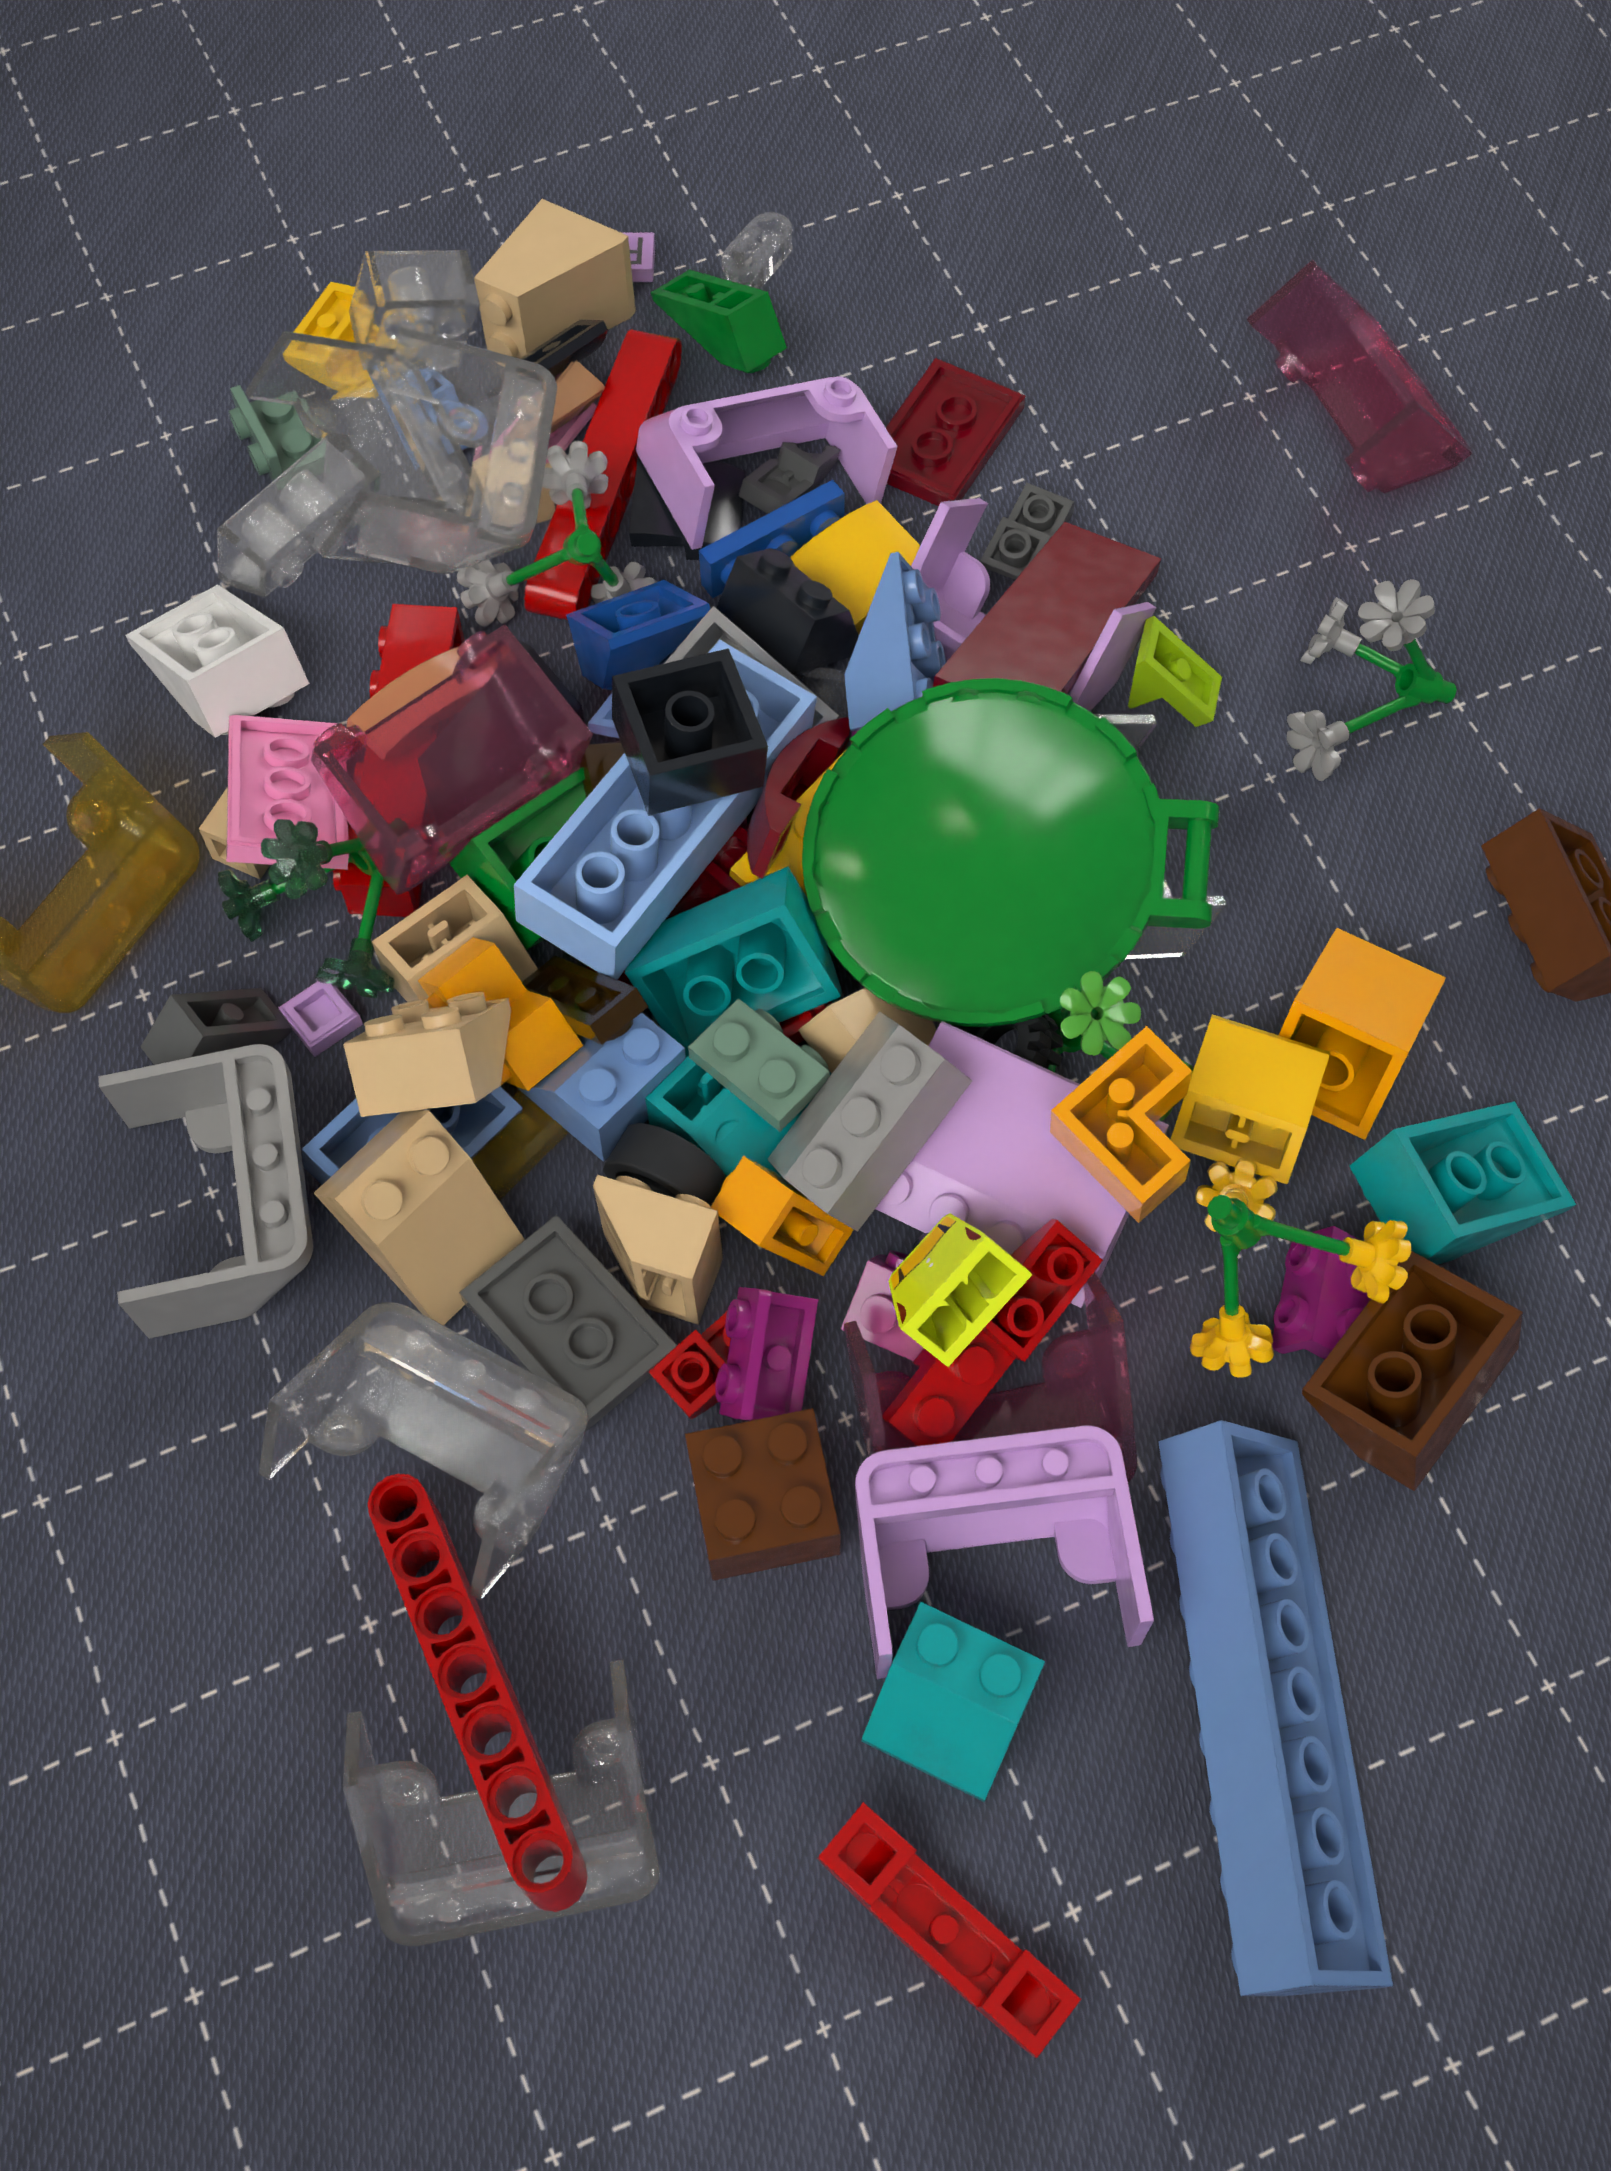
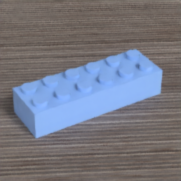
[514,640,817,980]

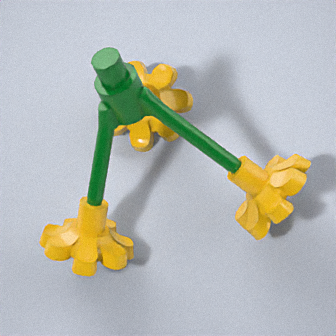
[1190,1158,1411,1378]

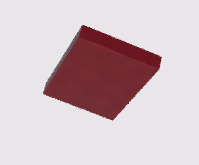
[886,358,1026,507]

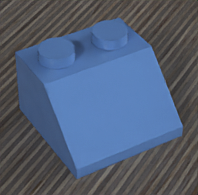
[517,1012,686,1162]

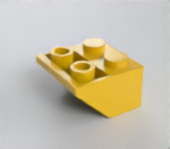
[1170,1014,1330,1185]

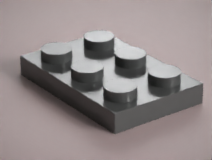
[459,1215,677,1435]

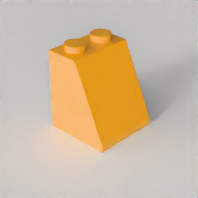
[1279,928,1446,1140]

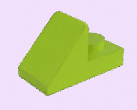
[1128,616,1222,727]

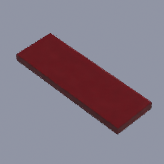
[933,522,1161,694]

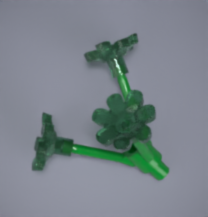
[218,817,410,998]

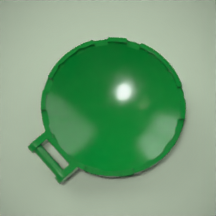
[802,678,1219,1027]

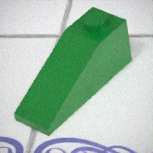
[650,269,787,373]

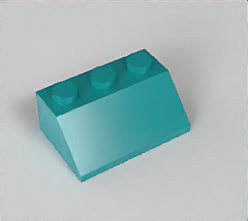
[625,866,842,1058]

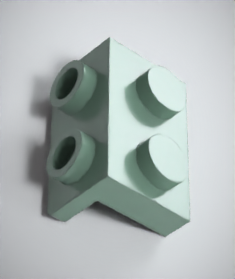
[688,998,830,1132]

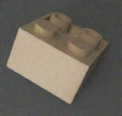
[372,875,538,1002]
[343,992,511,1117]
[593,1175,723,1325]

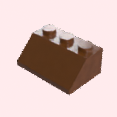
[1481,808,1611,1002]
[1302,1251,1523,1492]

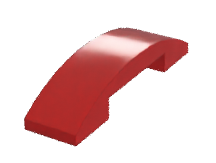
[817,1802,1081,2058]

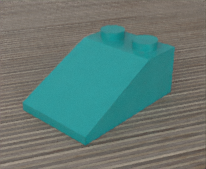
[1349,1101,1576,1265]

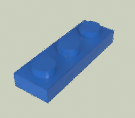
[699,480,845,599]

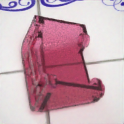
[311,624,593,895]

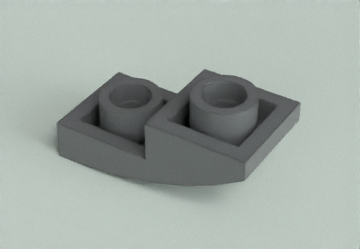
[980,483,1074,580]

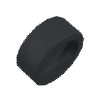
[603,1123,726,1206]

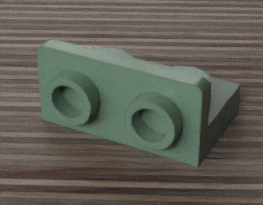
[228,385,336,493]

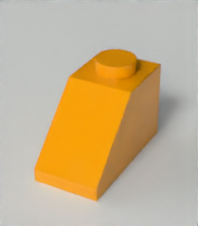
[711,1156,854,1276]

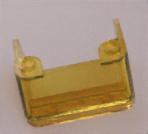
[0,732,200,1013]

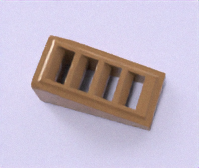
[504,360,605,453]

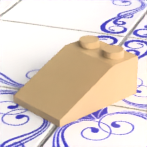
[314,1109,525,1330]

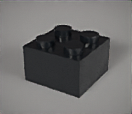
[612,648,768,816]

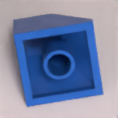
[566,580,710,690]

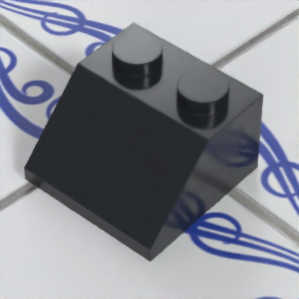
[716,548,859,675]

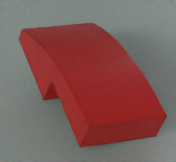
[648,1310,731,1420]

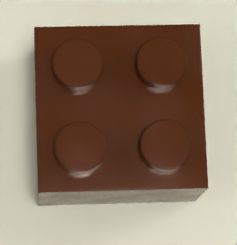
[685,1408,840,1581]

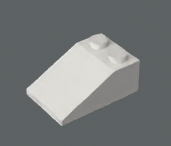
[125,585,309,738]

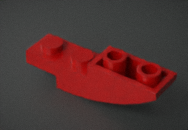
[881,1219,1103,1447]

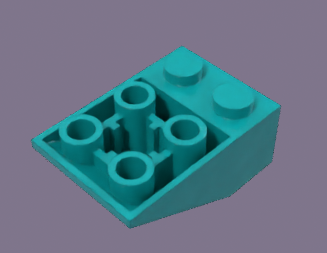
[645,1056,812,1177]

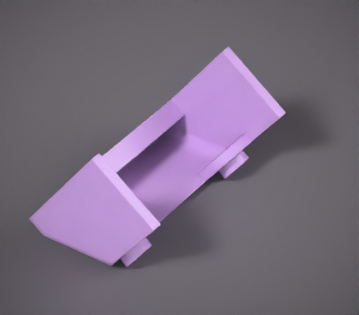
[636,377,897,550]
[911,498,1157,711]
[855,1426,1154,1679]

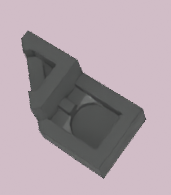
[739,442,840,514]

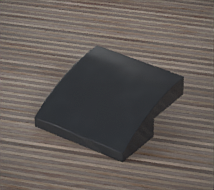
[487,320,608,408]
[629,456,746,560]

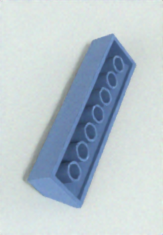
[1158,1420,1393,1996]

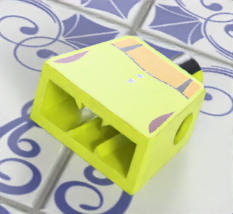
[888,1214,1032,1367]

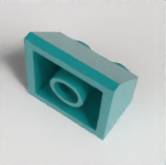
[861,1602,1045,1802]

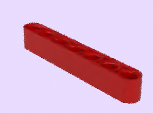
[524,329,682,620]
[367,1474,588,1912]

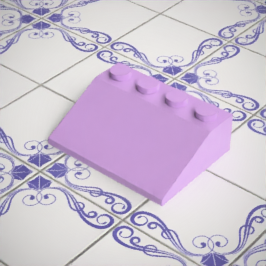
[875,1022,1169,1308]

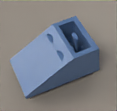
[844,552,946,731]

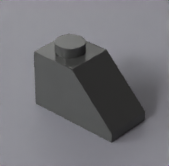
[141,988,293,1065]

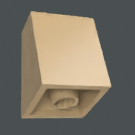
[474,199,636,364]

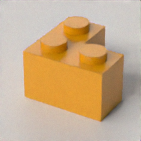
[418,937,584,1091]
[1050,1026,1192,1223]

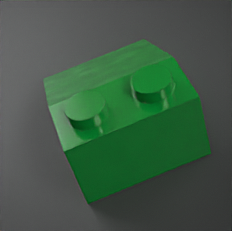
[449,767,586,951]

